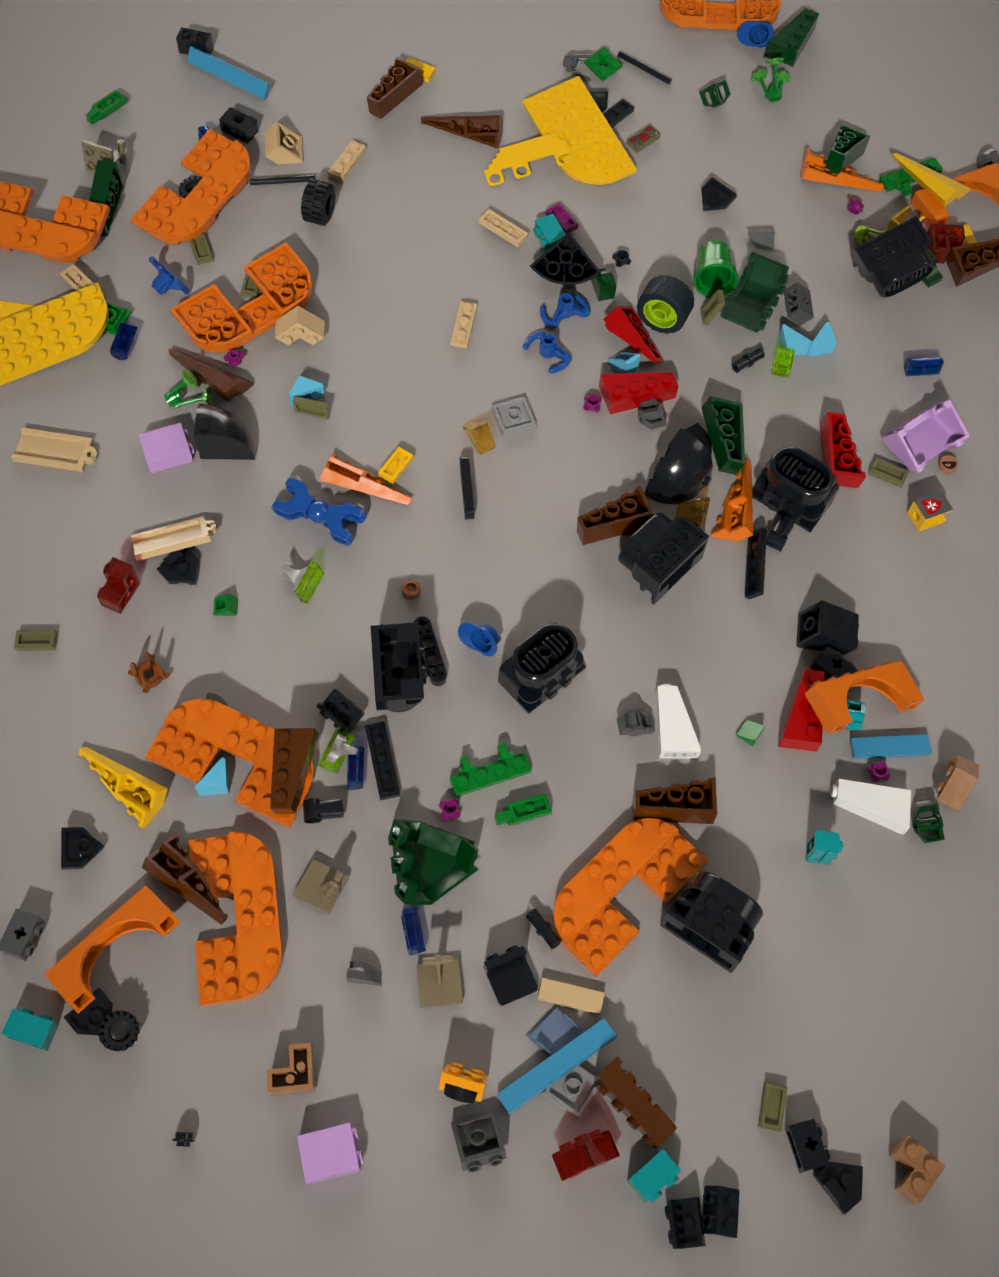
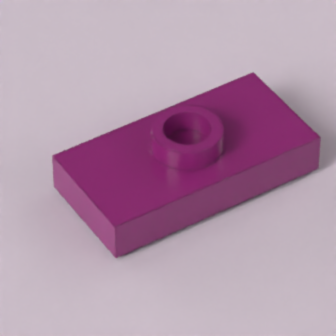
[546,203,579,234]

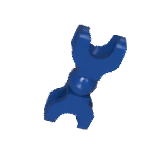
[271,478,367,546]

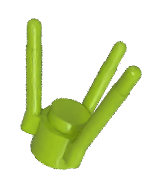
[854,225,884,245]

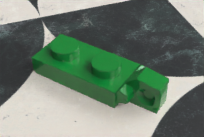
[85,90,128,125]
[494,793,552,826]

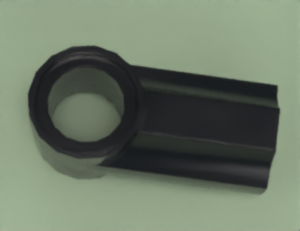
[766,515,795,552]
[303,798,344,824]

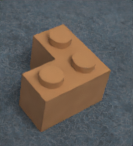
[935,754,979,811]
[267,1043,315,1096]
[889,1135,946,1204]

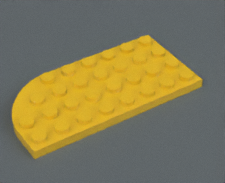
[522,76,636,185]
[0,282,109,386]

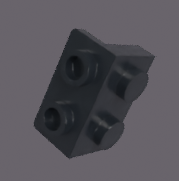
[316,688,365,732]
[702,1186,740,1238]
[665,1197,706,1249]

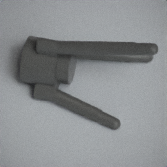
[563,53,602,82]

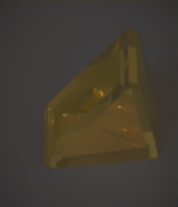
[463,420,495,455]
[676,497,710,527]

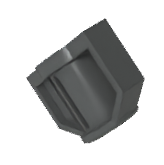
[638,398,667,430]
[616,707,655,736]

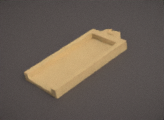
[11,428,98,472]
[131,516,217,561]

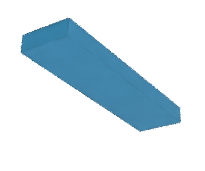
[850,734,932,759]

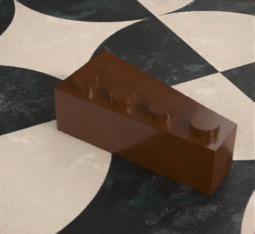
[367,57,423,119]
[945,238,999,287]
[577,486,654,545]
[270,728,319,814]
[632,777,717,824]
[595,1056,677,1149]

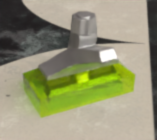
[281,561,324,604]
[319,730,358,774]

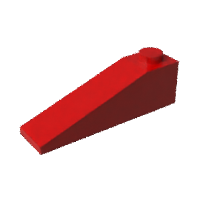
[603,306,664,363]

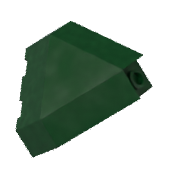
[388,819,479,905]

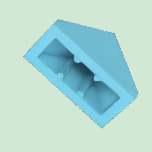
[807,322,837,356]
[779,324,813,356]
[608,352,640,374]
[289,375,325,407]
[195,757,229,796]

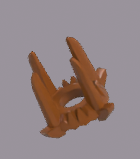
[128,652,170,693]

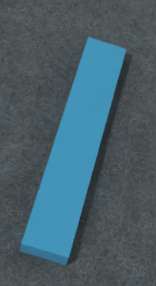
[187,46,270,100]
[497,1019,617,1115]

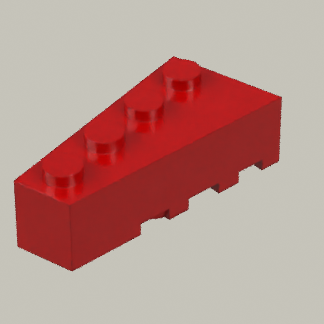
[599,372,679,414]
[820,412,866,488]
[778,669,825,752]

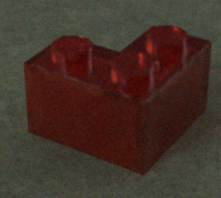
[927,224,965,264]
[97,557,140,614]
[552,1129,620,1181]

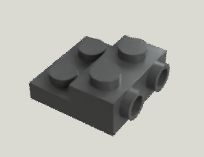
[451,1110,506,1173]

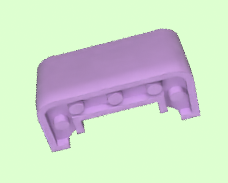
[881,399,970,473]

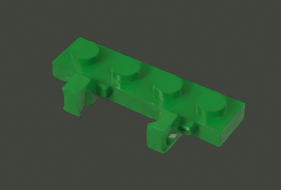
[879,158,943,197]
[450,743,531,797]

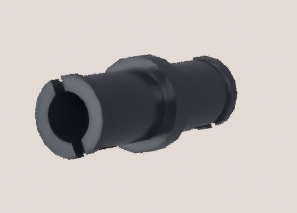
[732,348,765,373]
[526,908,562,950]

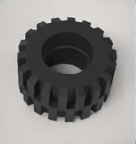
[301,179,335,226]

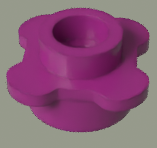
[848,199,864,215]
[224,348,245,366]
[583,394,601,412]
[867,762,890,783]
[439,799,461,821]

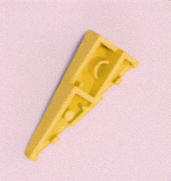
[892,153,971,207]
[79,747,168,828]

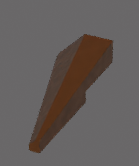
[421,115,503,148]
[168,349,254,401]
[142,833,228,925]

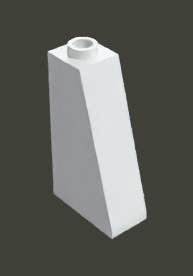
[655,684,701,759]
[831,779,911,835]

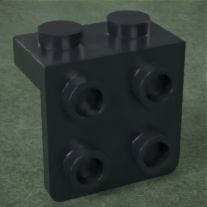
[483,945,538,1006]

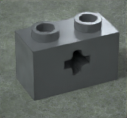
[784,282,814,326]
[0,908,45,961]

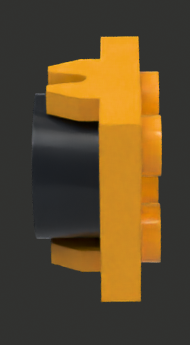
[438,1062,488,1103]

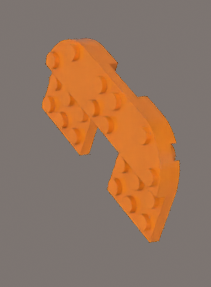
[659,0,781,30]
[130,128,251,245]
[0,181,110,263]
[170,242,312,353]
[145,699,313,829]
[553,818,708,977]
[188,832,283,1007]

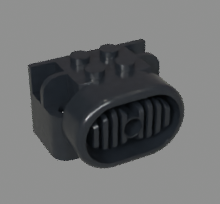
[852,215,935,298]
[752,447,839,533]
[618,513,709,605]
[370,622,426,712]
[498,623,586,714]
[660,871,763,973]

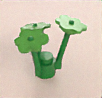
[751,58,790,102]
[164,369,212,408]

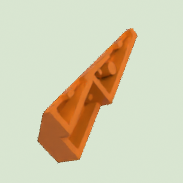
[800,148,884,192]
[319,453,412,505]
[711,458,753,542]

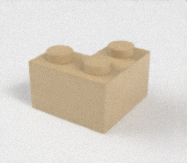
[275,306,325,345]

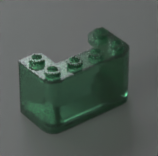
[721,252,790,333]

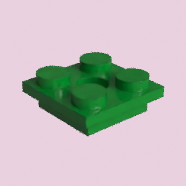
[584,47,623,81]
[104,303,132,336]

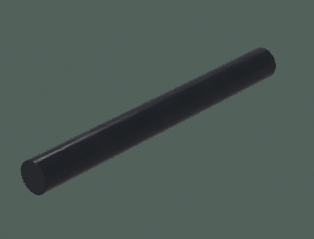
[617,51,672,84]
[249,175,316,185]

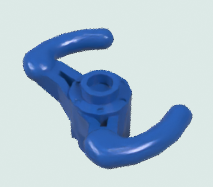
[149,256,190,295]
[540,293,591,329]
[523,331,572,373]

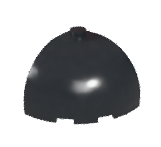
[530,232,601,285]
[194,403,255,460]
[644,428,713,504]

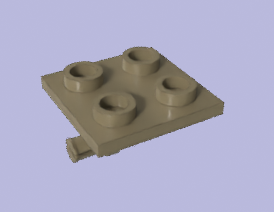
[81,139,127,173]
[293,859,349,914]
[417,954,463,1008]

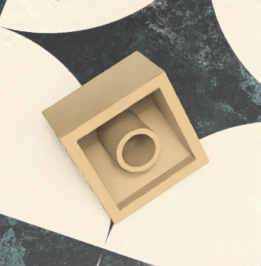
[264,121,303,164]

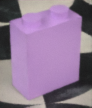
[139,423,195,473]
[297,1123,364,1185]

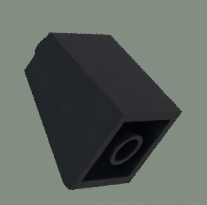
[796,600,859,654]

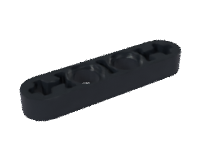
[459,456,474,520]
[414,616,447,686]

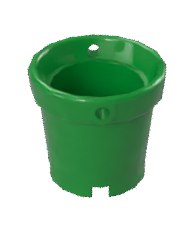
[693,241,738,298]

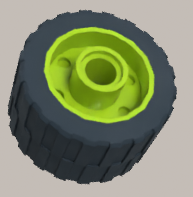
[637,275,695,334]

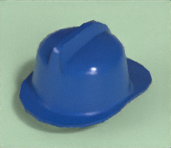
[737,21,774,48]
[458,623,501,656]

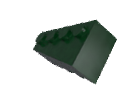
[765,8,819,67]
[825,124,870,174]
[89,160,124,237]
[701,396,745,475]

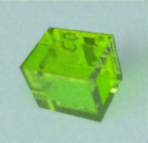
[771,347,795,378]

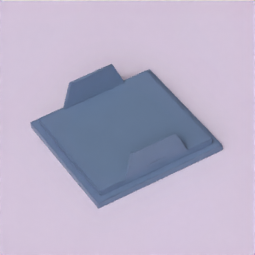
[527,1005,584,1057]

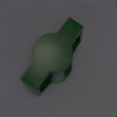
[699,80,731,108]
[912,804,945,843]

